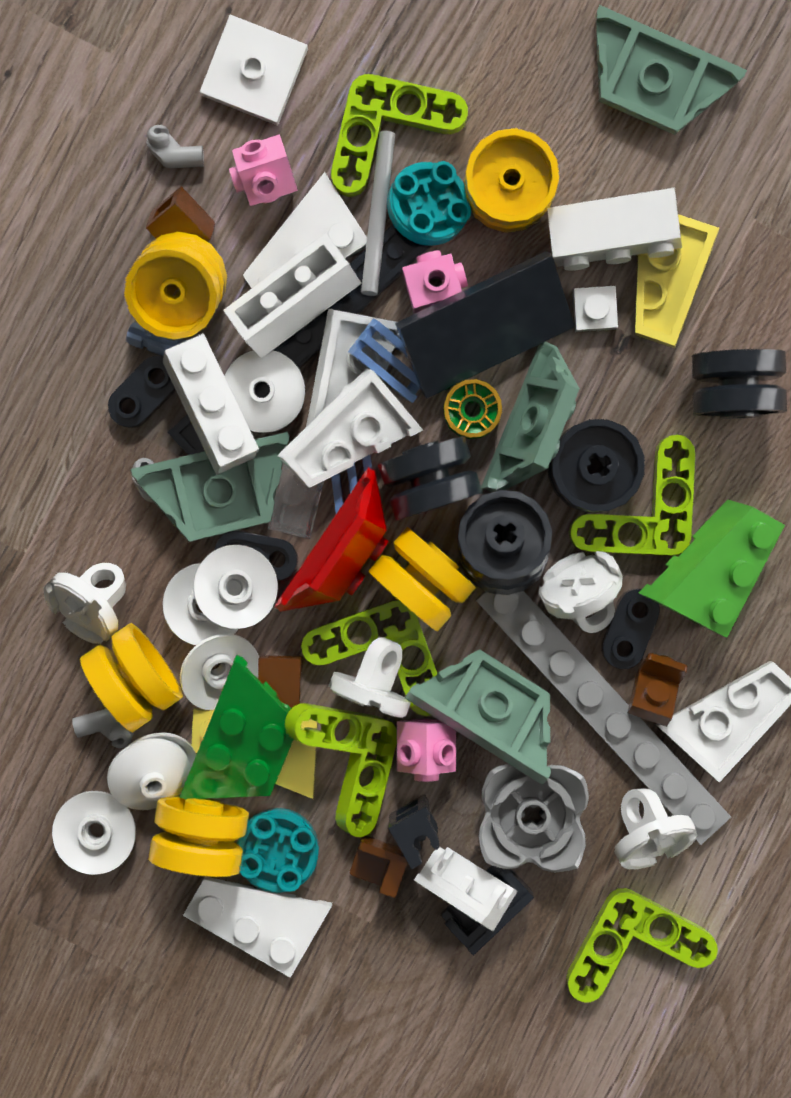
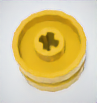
[464,128,559,233]
[124,232,227,340]
[369,527,477,632]
[80,623,183,733]
[148,797,249,877]

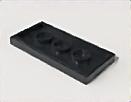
[395,251,575,399]

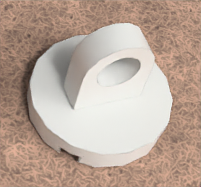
[539,551,623,633]
[44,563,126,644]
[328,637,411,718]
[614,788,697,869]

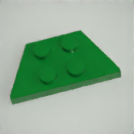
[180,655,294,799]

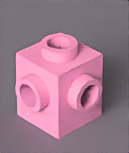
[229,134,298,206]
[402,250,468,313]
[397,718,456,782]

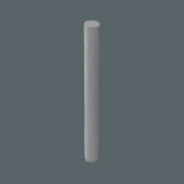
[361,131,395,296]

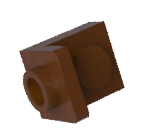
[627,653,688,727]

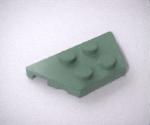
[595,5,747,135]
[481,341,580,492]
[130,432,289,542]
[405,649,551,785]

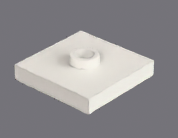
[200,15,308,126]

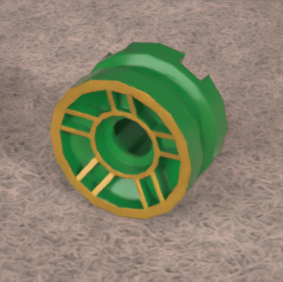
[443,379,502,439]

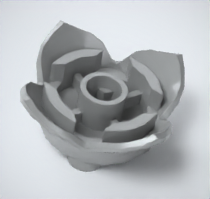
[479,764,589,873]

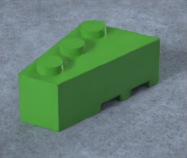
[639,499,785,638]

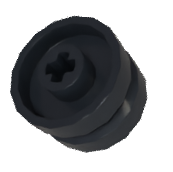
[692,349,787,419]
[548,419,645,512]
[378,436,483,521]
[458,490,552,595]

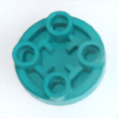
[387,161,472,246]
[237,808,319,893]

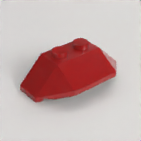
[274,466,389,612]

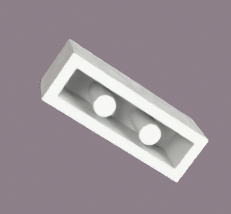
[547,188,682,271]
[223,233,361,359]
[163,334,259,475]

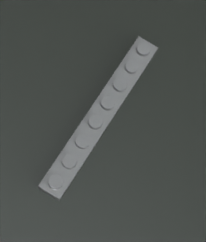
[476,591,731,845]

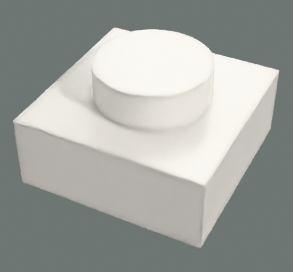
[573,286,618,332]

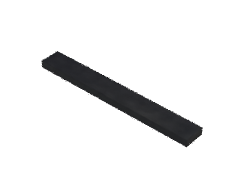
[168,225,432,455]

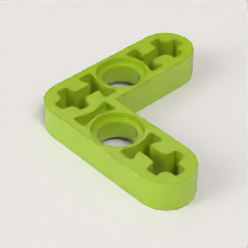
[331,74,468,197]
[569,435,695,555]
[301,600,437,716]
[285,703,397,837]
[566,888,718,1003]

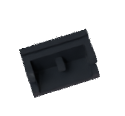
[388,794,439,869]
[441,865,534,956]

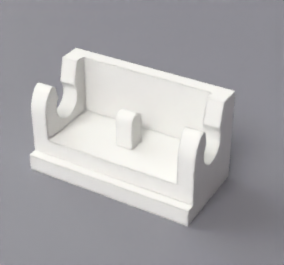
[414,847,518,931]

